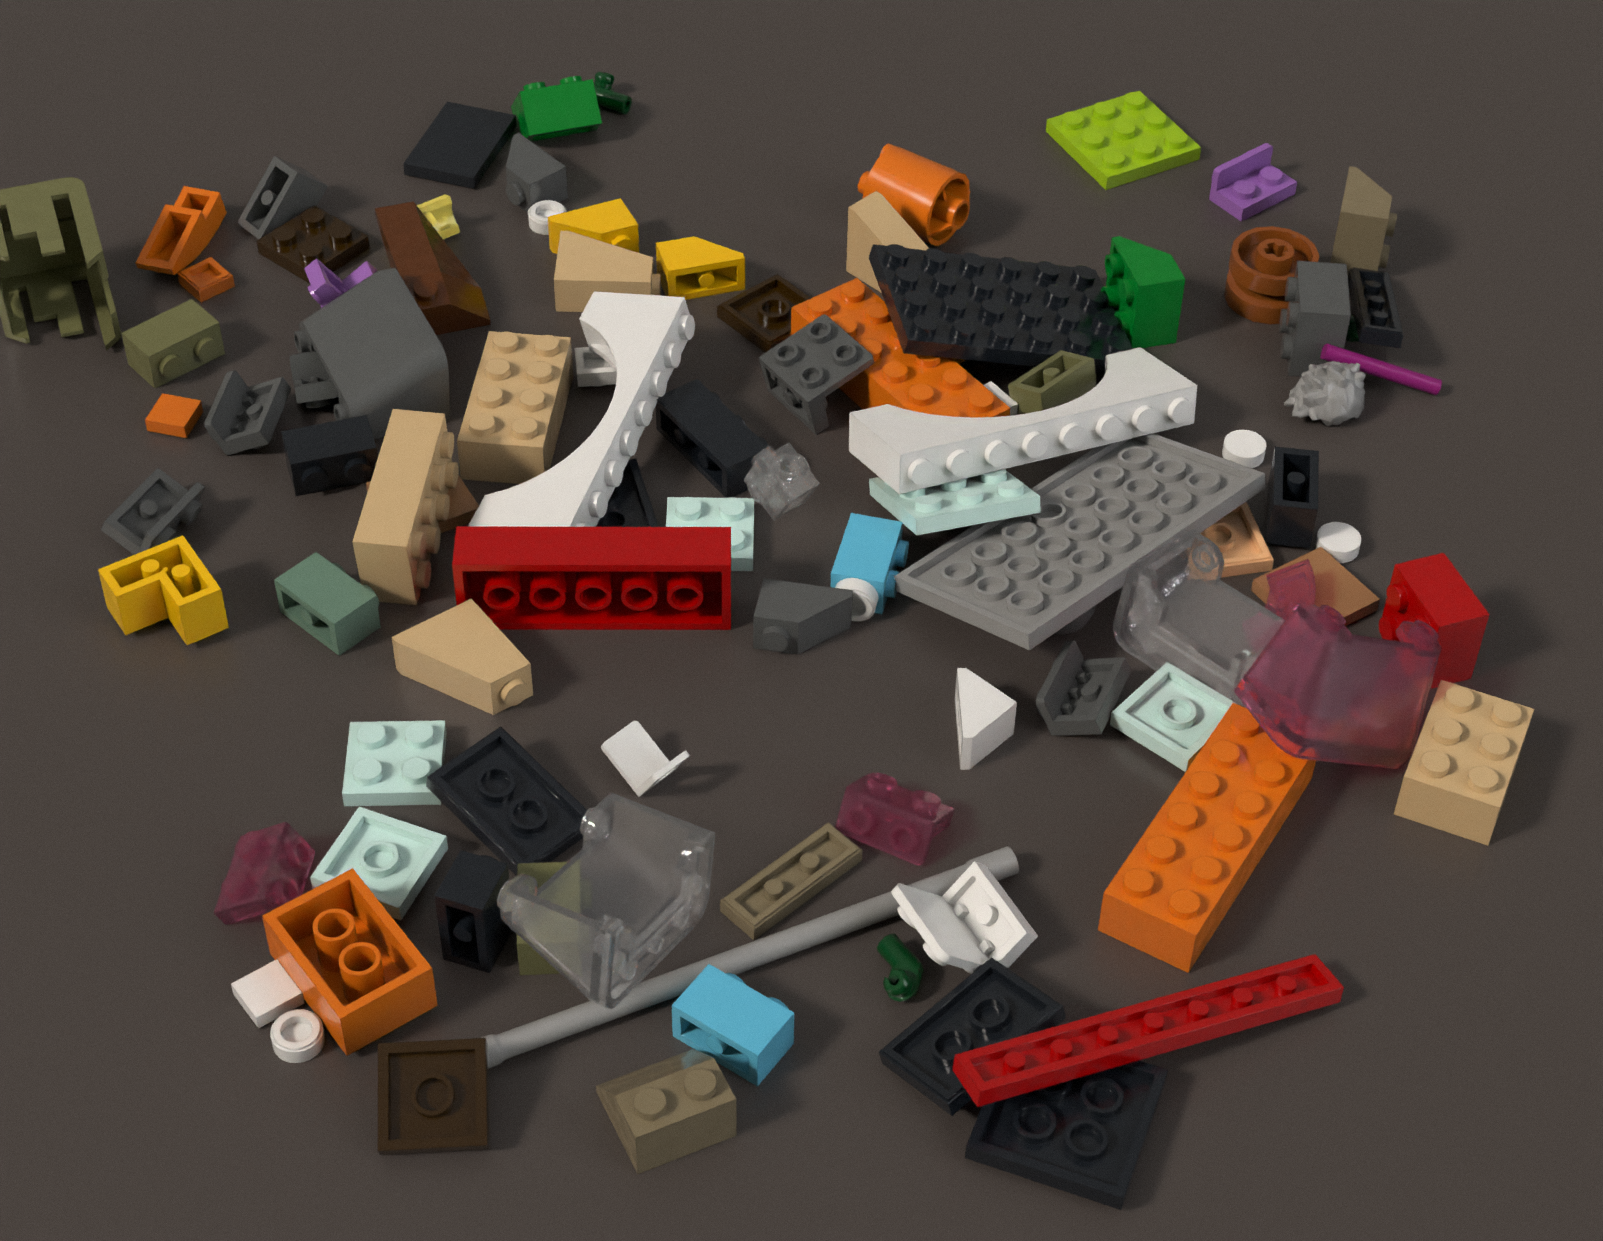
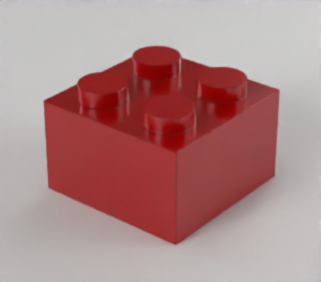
[1379,552,1490,691]

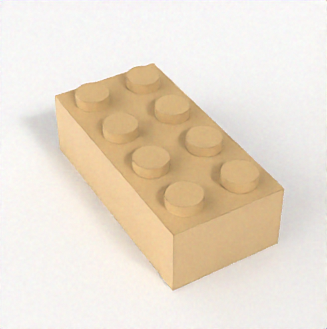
[457,331,573,484]
[352,409,459,605]

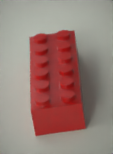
[452,526,732,630]

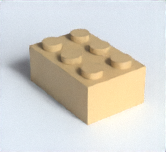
[1394,680,1534,846]

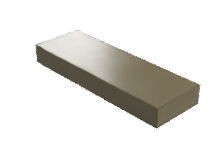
[720,822,862,940]

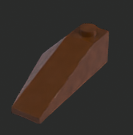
[375,201,491,335]

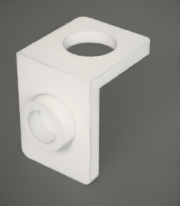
[601,721,690,797]

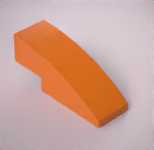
[135,186,227,275]

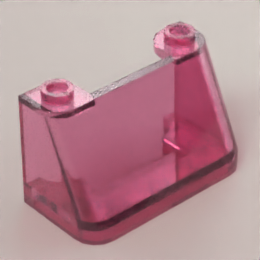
[1233,603,1441,769]

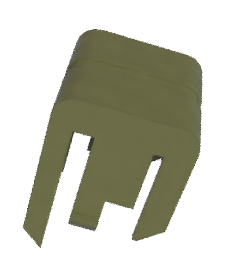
[0,177,122,351]

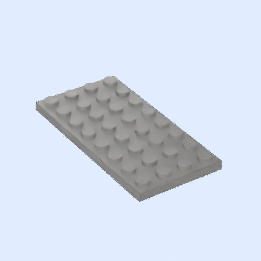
[894,433,1266,651]

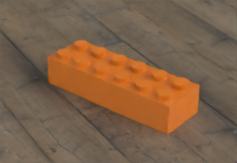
[791,278,1011,417]
[1098,703,1321,973]

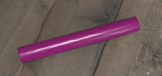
[1320,343,1442,395]

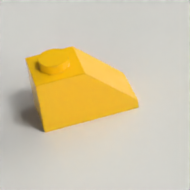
[548,198,639,254]
[656,236,745,300]

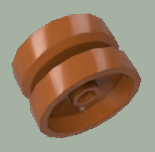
[1224,226,1320,325]

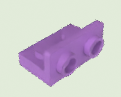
[1209,143,1297,221]

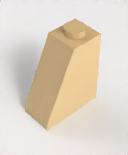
[846,191,929,293]
[554,231,661,312]
[392,598,533,715]

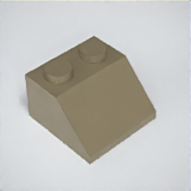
[1330,166,1397,276]
[596,1049,737,1175]

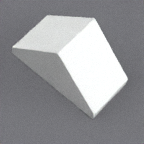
[955,668,1017,770]

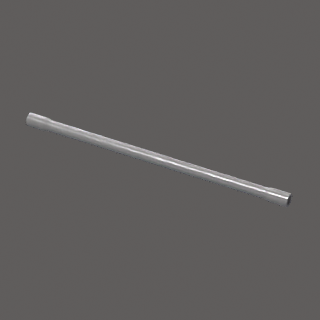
[481,846,1019,1069]

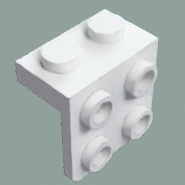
[891,861,1038,974]

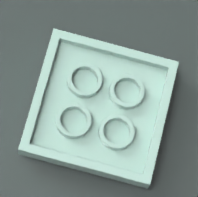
[869,469,1041,536]

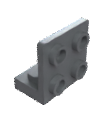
[759,314,874,435]

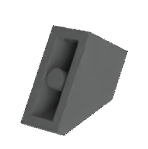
[506,133,568,213]
[237,156,328,239]
[753,578,853,654]

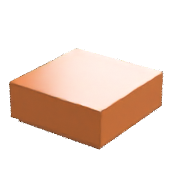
[177,257,235,303]
[145,393,203,438]

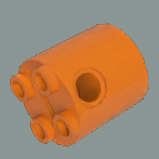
[858,143,970,246]

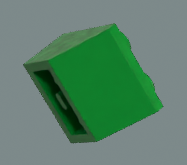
[511,76,602,142]
[1101,236,1186,349]

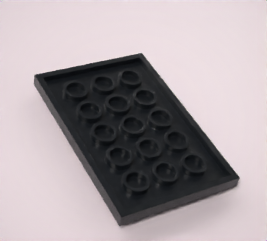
[869,244,1133,374]

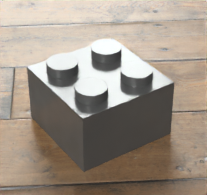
[1279,261,1351,377]

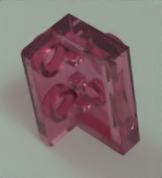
[835,773,955,866]
[214,822,315,925]

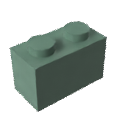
[274,552,381,656]

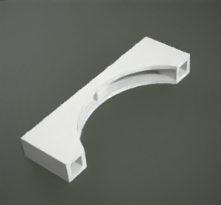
[468,291,695,527]
[849,347,1197,494]

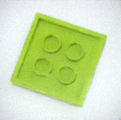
[1046,90,1201,190]

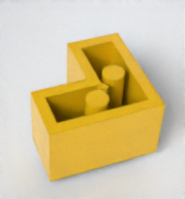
[98,535,229,645]

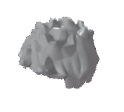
[1284,361,1366,426]

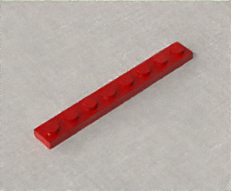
[952,954,1344,1107]

